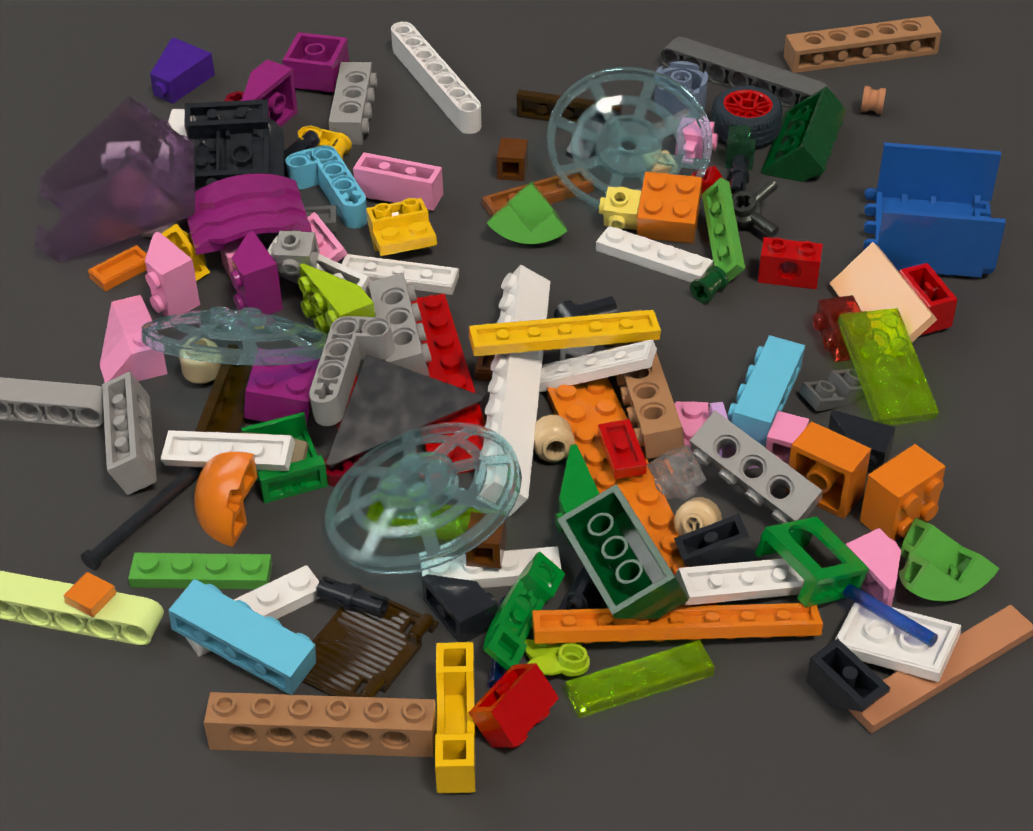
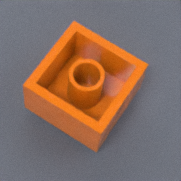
[637,171,702,244]
[785,421,871,519]
[860,444,946,541]

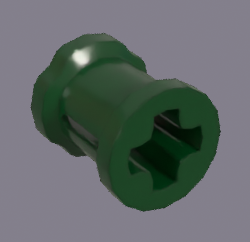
[690,266,729,303]

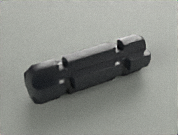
[284,130,320,171]

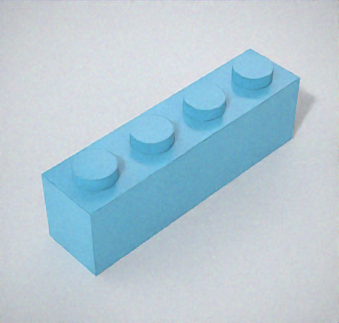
[727,335,805,446]
[168,579,316,695]

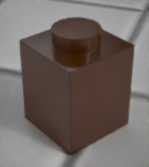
[497,138,528,181]
[464,512,507,569]

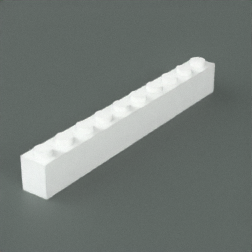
[476,265,550,517]

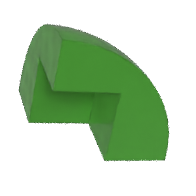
[487,181,567,244]
[899,518,1000,601]

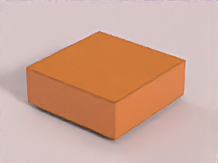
[63,572,116,617]

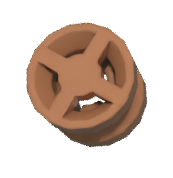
[861,86,886,115]

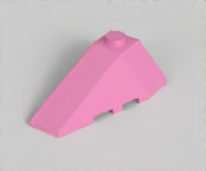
[100,295,168,383]

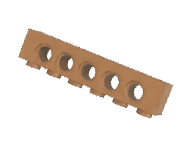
[783,16,942,73]
[605,309,685,459]
[204,692,437,757]

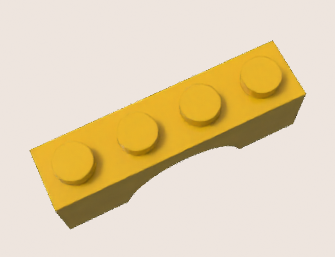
[435,642,476,793]

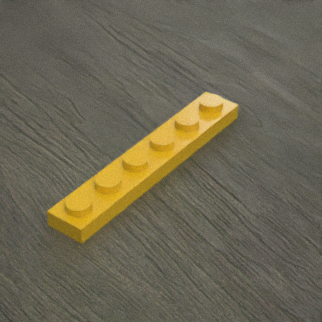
[469,310,661,356]

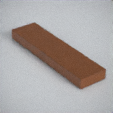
[482,168,595,217]

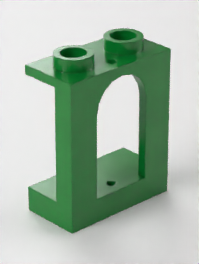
[241,412,328,504]
[755,516,869,607]

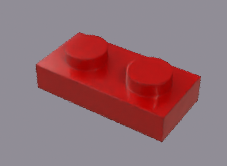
[598,419,647,479]

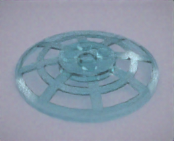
[547,67,713,208]
[141,306,328,365]
[325,423,522,574]

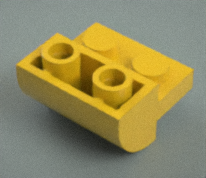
[366,198,437,256]

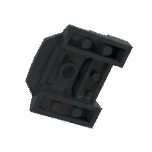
[183,99,284,200]

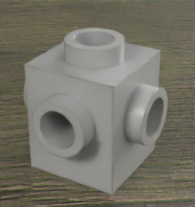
[271,231,320,275]

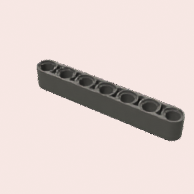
[660,36,830,108]

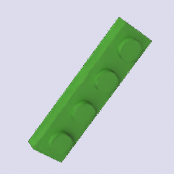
[702,178,745,283]
[128,553,272,589]

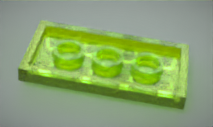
[837,308,939,425]

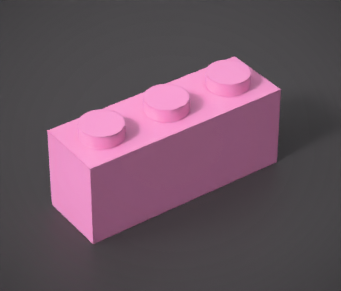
[353,152,443,211]

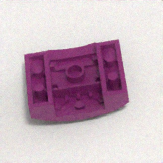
[183,174,312,255]

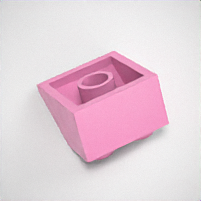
[145,232,200,321]

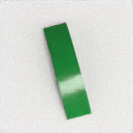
[483,551,565,671]

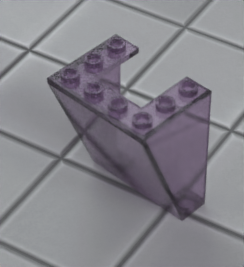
[34,96,195,263]

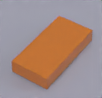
[88,245,147,292]

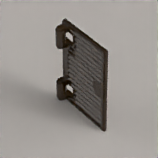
[302,587,439,697]

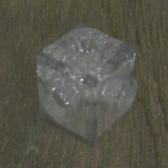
[647,445,707,501]

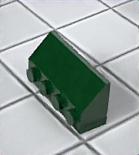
[762,86,847,182]
[557,484,688,619]

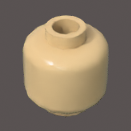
[179,337,222,384]
[534,415,575,463]
[674,497,722,536]

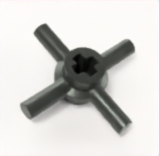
[731,180,779,237]

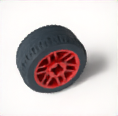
[711,86,783,150]

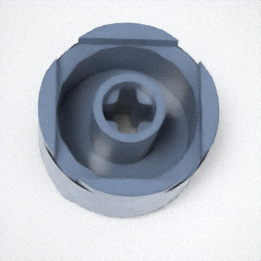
[654,61,708,119]

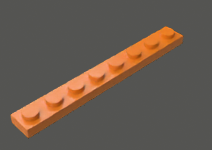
[532,603,823,645]

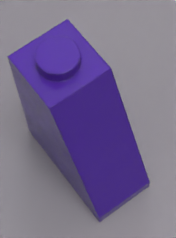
[150,38,215,104]

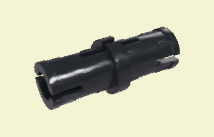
[727,154,750,195]
[316,576,389,619]

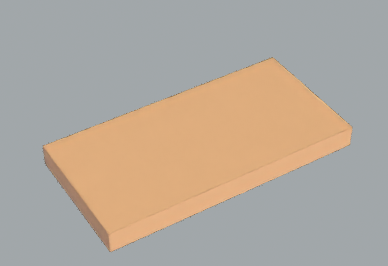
[830,242,937,362]

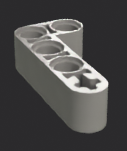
[309,316,395,426]

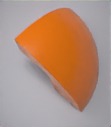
[194,452,258,547]

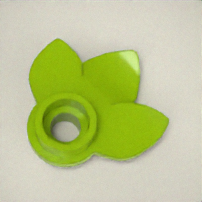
[525,639,590,677]

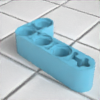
[286,145,368,229]

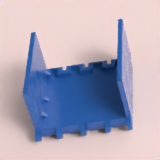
[863,142,1006,277]

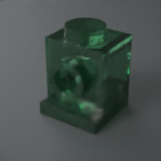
[725,125,756,170]

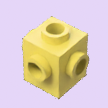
[599,186,642,230]

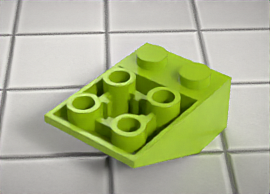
[298,263,375,338]

